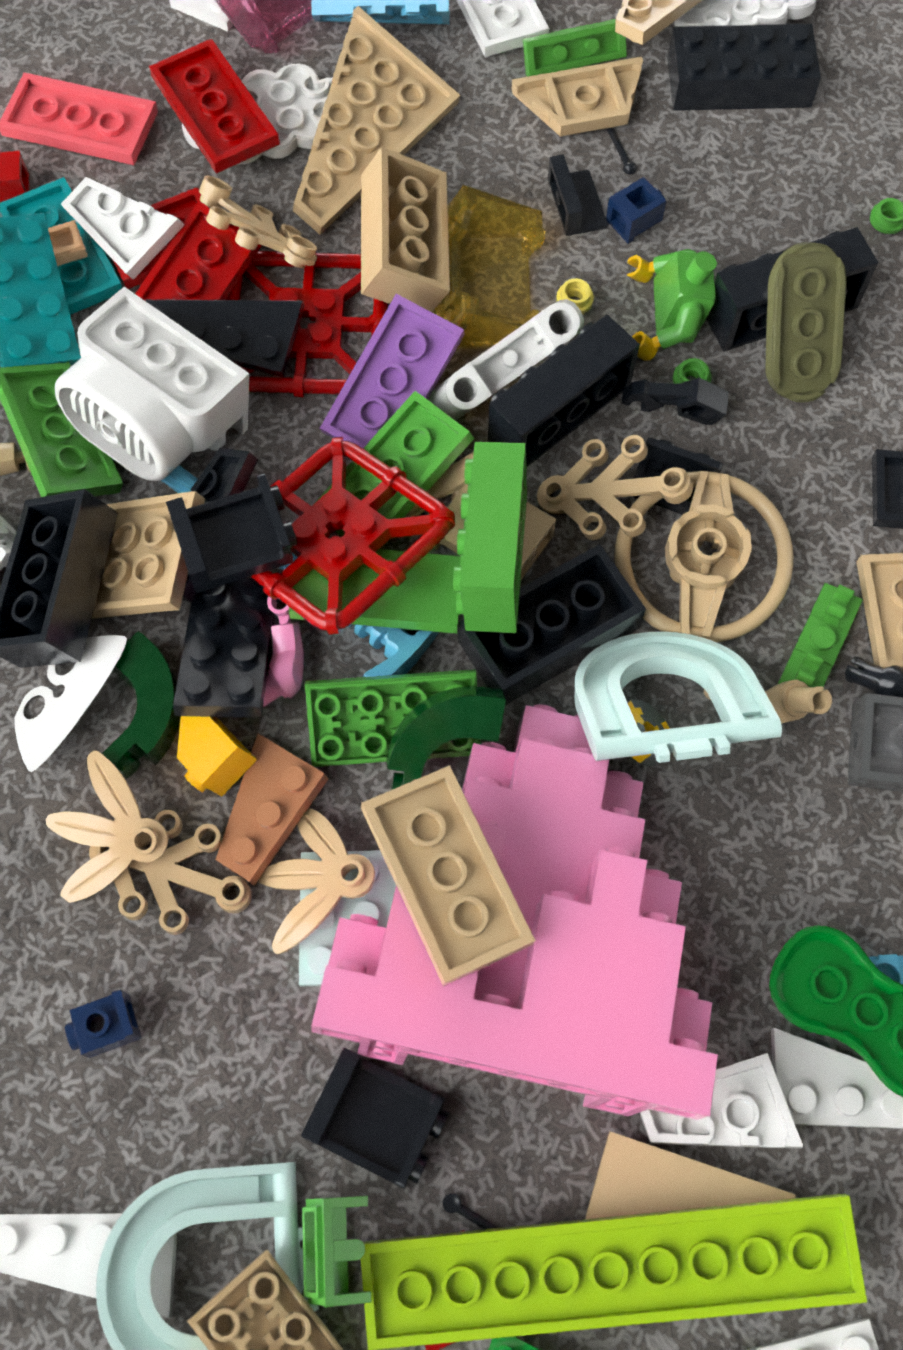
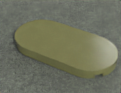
[765,242,846,402]

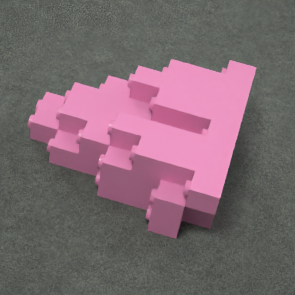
[312,704,718,1120]

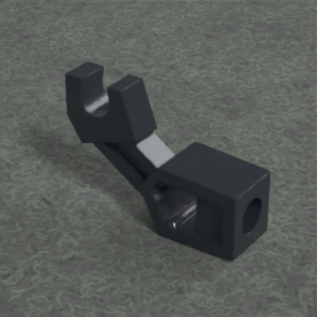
[621,378,729,425]

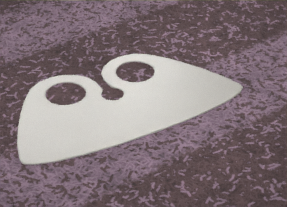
[15,635,127,772]

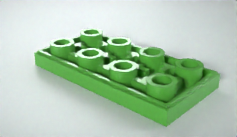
[289,549,461,634]
[305,669,481,767]

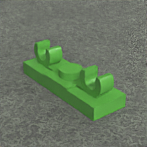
[523,19,627,77]
[778,583,863,687]

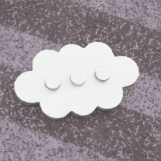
[674,0,817,27]
[182,64,332,165]

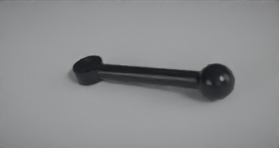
[605,127,637,175]
[443,1193,499,1230]

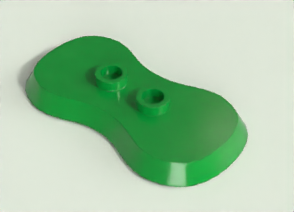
[769,925,903,1097]

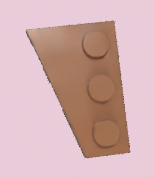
[215,733,328,886]

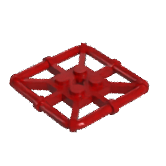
[226,251,388,397]
[250,437,455,635]

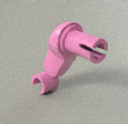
[263,597,304,707]

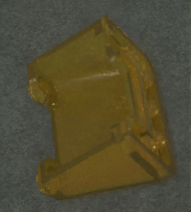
[432,185,545,349]

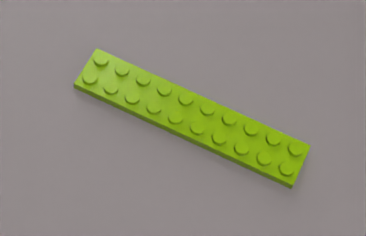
[361,1193,867,1350]

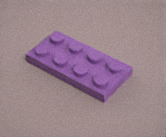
[320,294,465,448]

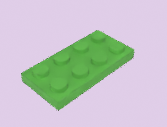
[0,362,123,497]
[316,391,474,537]

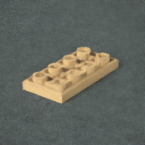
[585,1131,796,1219]
[187,1250,343,1350]

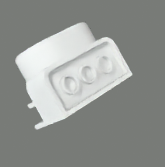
[55,287,249,481]

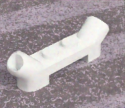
[428,299,584,421]

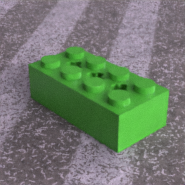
[453,442,528,633]

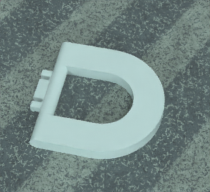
[574,632,782,763]
[96,1162,319,1350]

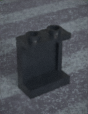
[166,473,298,593]
[301,1047,450,1189]

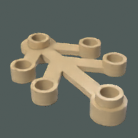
[199,175,317,268]
[537,435,693,540]
[89,810,252,935]

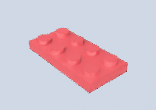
[0,72,158,165]

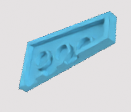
[312,0,450,24]

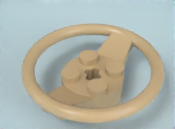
[614,471,794,642]

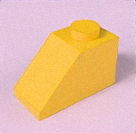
[177,716,257,797]

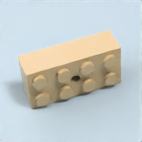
[361,147,450,312]

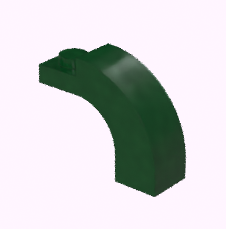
[102,631,180,780]
[386,686,506,790]

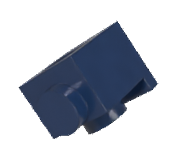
[606,177,666,244]
[65,989,142,1058]

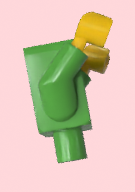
[627,249,717,361]

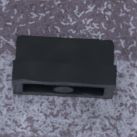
[548,154,608,236]

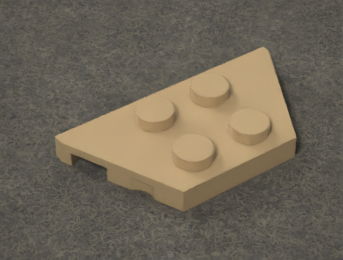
[512,57,643,137]

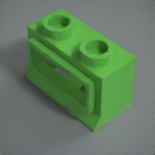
[302,1196,371,1307]

